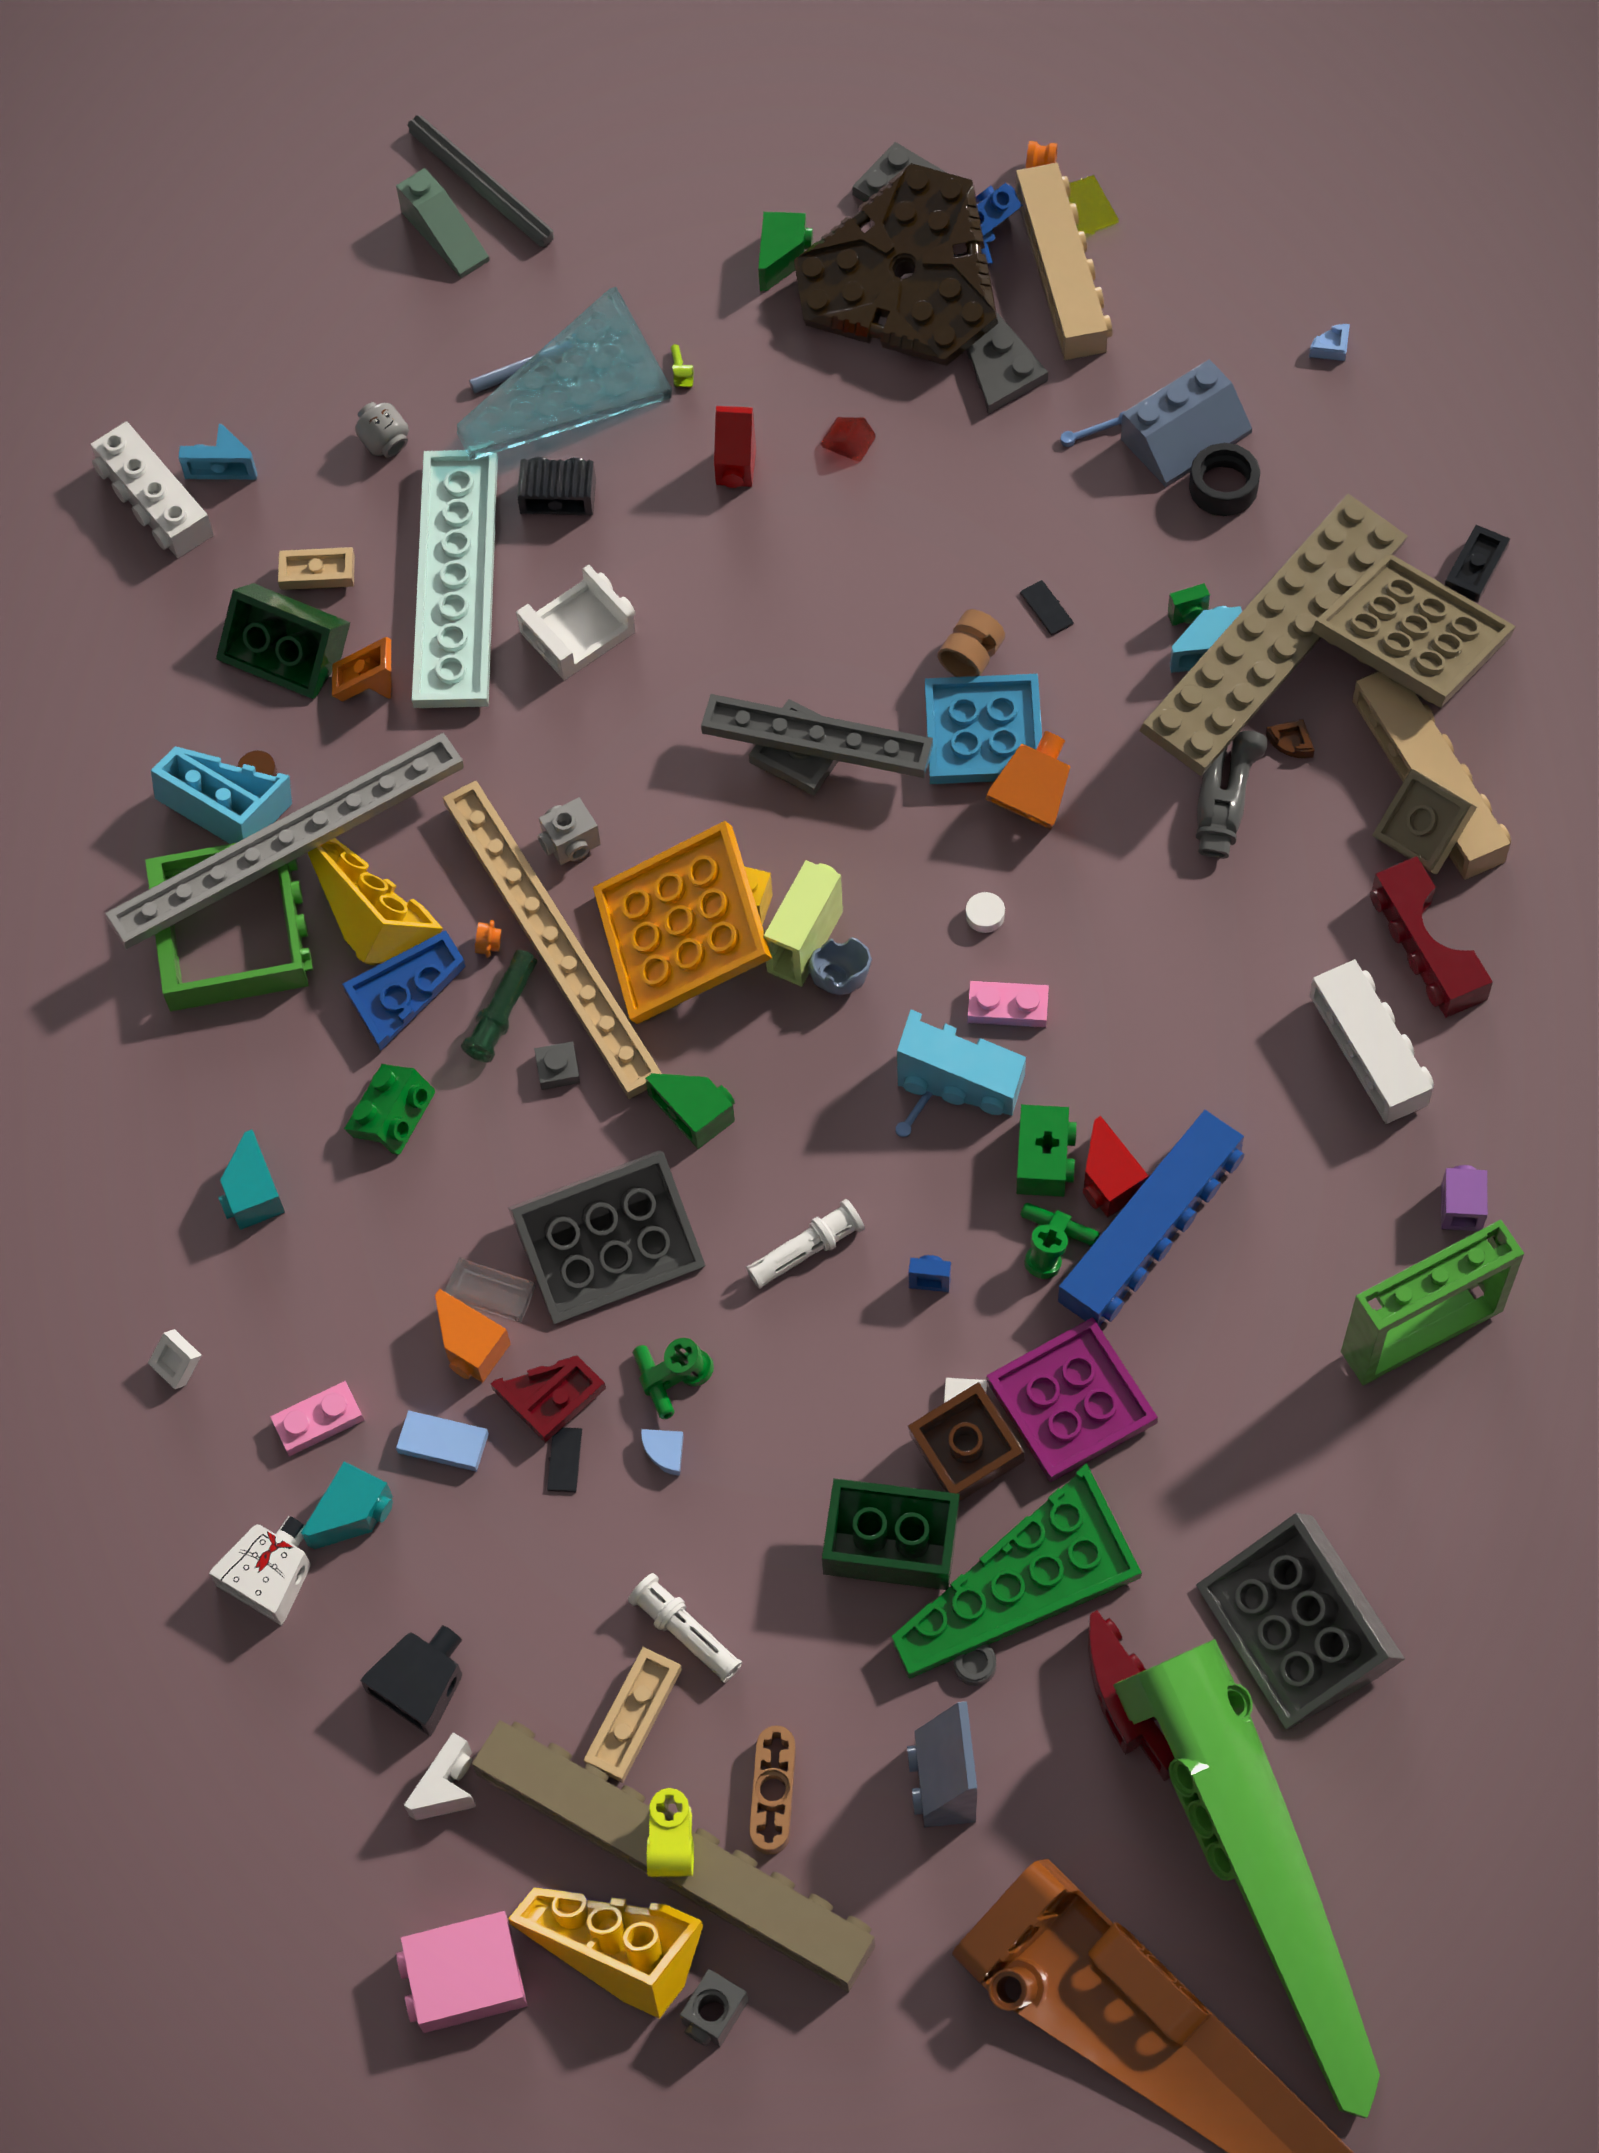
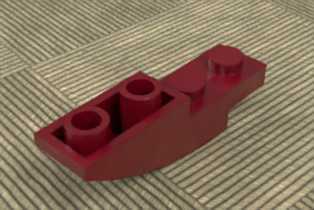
[1088,1610,1175,1781]

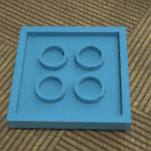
[925,674,1042,784]

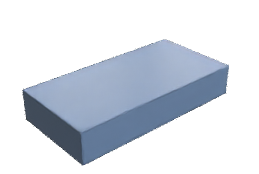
[396,1410,489,1472]

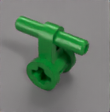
[1020,1202,1100,1279]
[632,1338,714,1419]

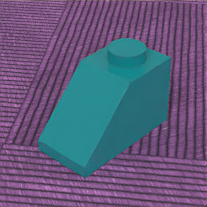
[218,1129,285,1230]
[301,1461,393,1549]

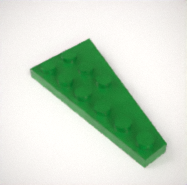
[891,1463,1142,1679]

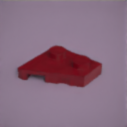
[491,1355,606,1443]

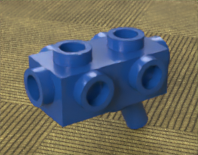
[959,183,1023,266]

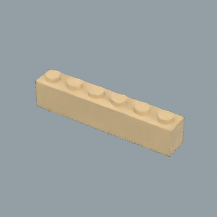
[1016,163,1112,360]
[1353,672,1511,880]

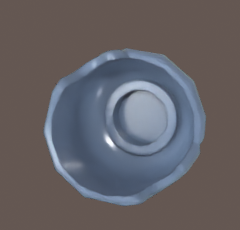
[808,937,872,995]

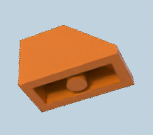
[435,1288,511,1383]

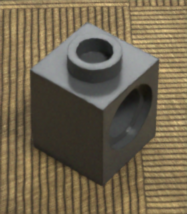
[680,1969,748,2047]

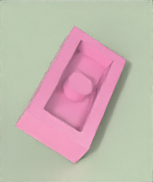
[968,981,1049,1027]
[270,1381,364,1456]

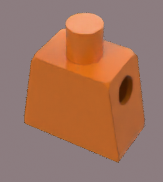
[985,731,1070,830]

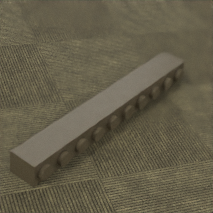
[472,1720,875,1993]

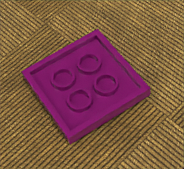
[986,1317,1158,1483]

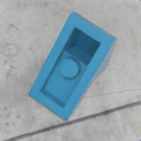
[178,424,258,480]

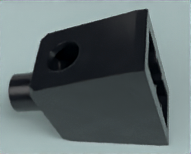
[360,1625,462,1737]

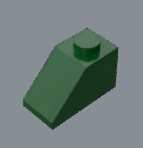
[758,212,813,291]
[645,1073,735,1149]

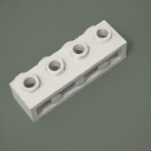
[91,421,214,558]
[1309,959,1434,1124]

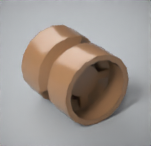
[938,609,1005,677]

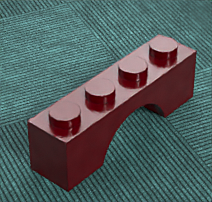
[1370,856,1493,1018]

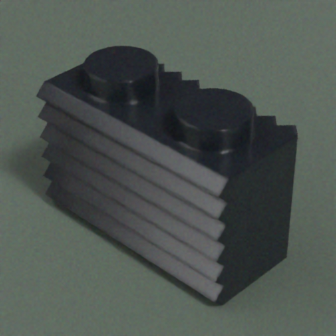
[517,457,596,515]

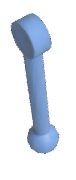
[1061,411,1125,447]
[895,1091,933,1137]

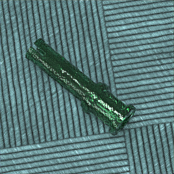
[461,950,538,1063]

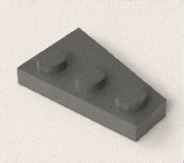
[966,311,1048,414]

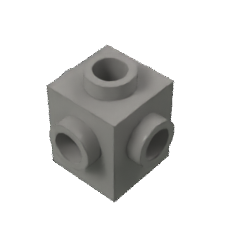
[537,797,601,865]

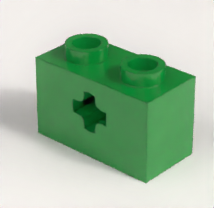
[1016,1104,1077,1197]

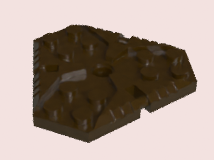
[794,163,998,366]

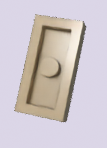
[278,547,355,590]

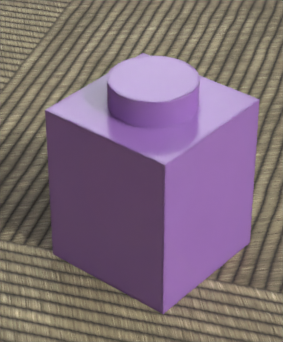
[1441,1165,1488,1231]

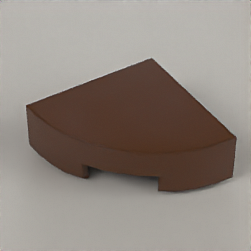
[1266,719,1315,758]

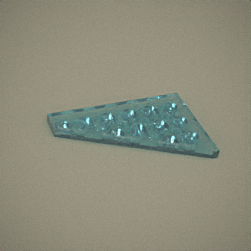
[457,287,672,460]

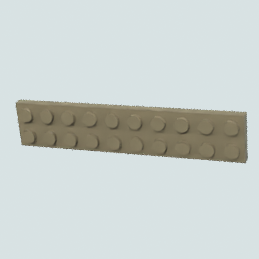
[1139,494,1408,776]

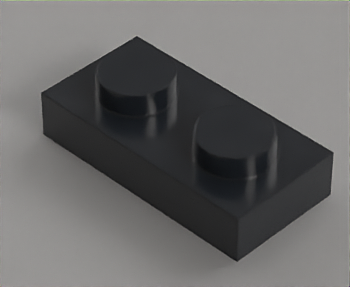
[1445,525,1510,603]

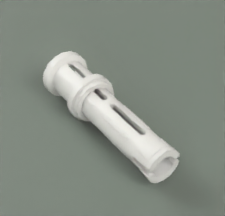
[746,1199,865,1289]
[628,1573,742,1683]

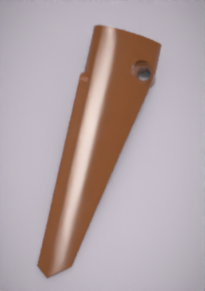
[951,1859,1354,2153]

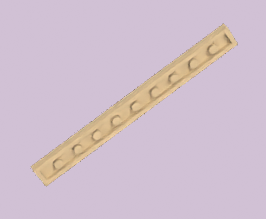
[443,780,662,1099]

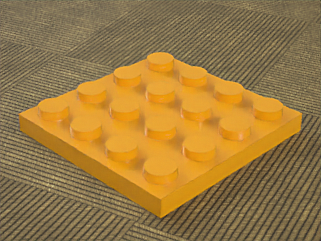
[593,821,772,1024]

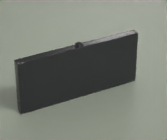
[1020,580,1074,636]
[547,1427,582,1492]

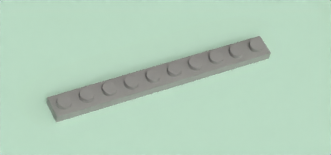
[105,733,464,950]

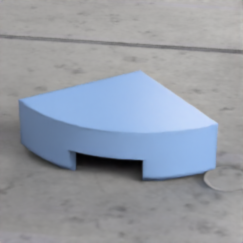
[1309,324,1350,361]
[641,1429,684,1476]

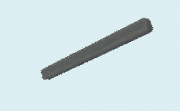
[407,115,554,247]

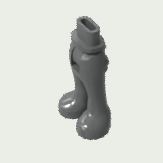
[1196,731,1267,859]

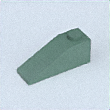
[396,168,490,278]

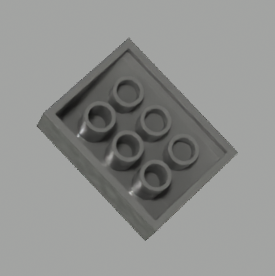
[508,1151,706,1324]
[1196,1512,1405,1730]

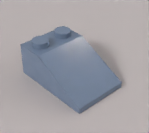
[907,1701,977,1828]

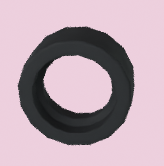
[1189,443,1261,516]

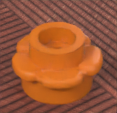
[475,920,502,958]

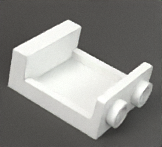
[516,565,636,681]

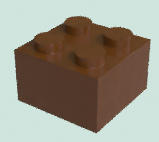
[908,1382,1025,1502]

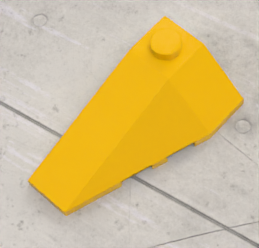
[307,838,443,965]
[508,1887,703,2019]

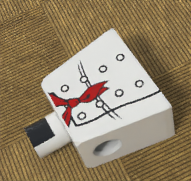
[209,1516,311,1626]

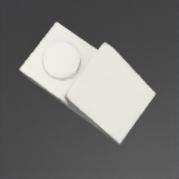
[404,1733,476,1821]

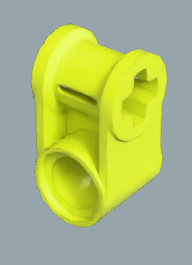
[647,1788,694,1877]

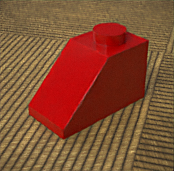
[714,406,756,488]
[1083,1116,1149,1218]

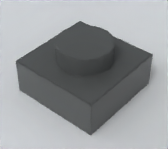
[534,1041,580,1090]

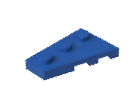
[342,930,466,1051]

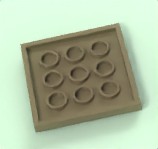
[1312,555,1515,708]

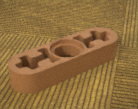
[750,1726,796,1855]

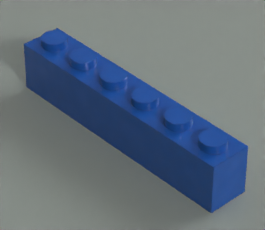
[1058,1109,1245,1327]

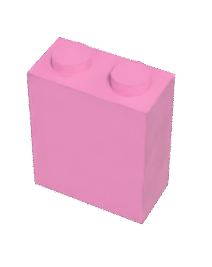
[396,1911,528,2033]

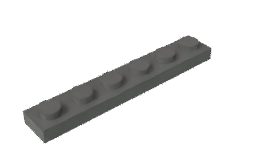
[701,694,933,778]

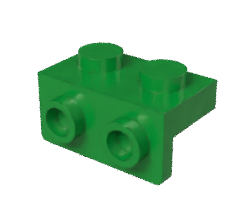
[344,1064,435,1155]

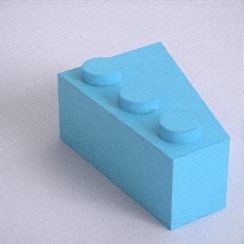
[151,746,292,844]
[897,1009,1026,1116]

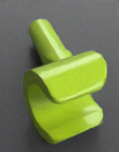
[671,344,694,387]

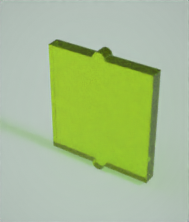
[1068,175,1119,235]

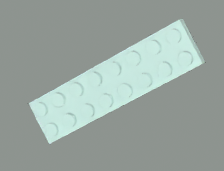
[412,449,498,708]

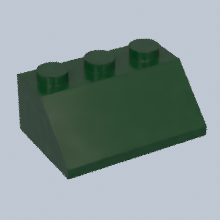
[216,583,350,699]
[822,1478,960,1590]

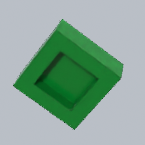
[1167,583,1210,626]

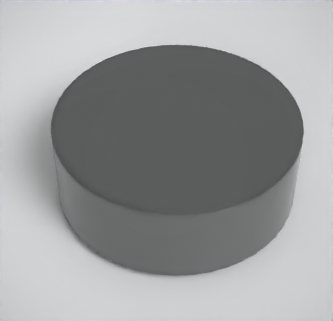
[953,1644,996,1686]

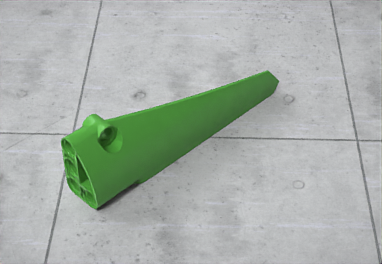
[1113,1639,1380,2118]

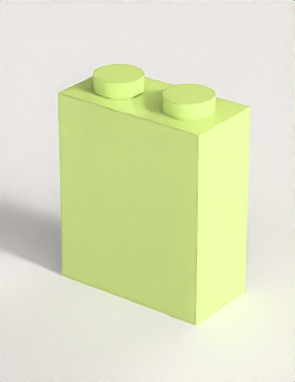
[764,860,843,987]

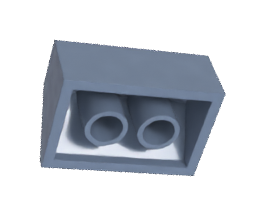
[1121,359,1252,487]

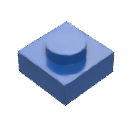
[909,1255,951,1292]

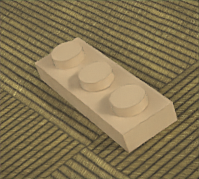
[584,1647,682,1783]

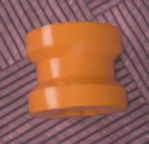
[1026,141,1058,168]

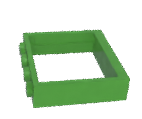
[145,843,313,1012]
[1341,1219,1524,1386]

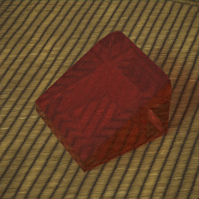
[821,417,876,461]

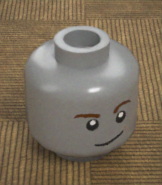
[355,402,409,458]

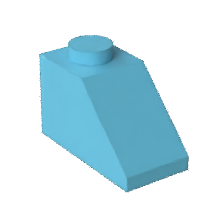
[1170,606,1242,673]

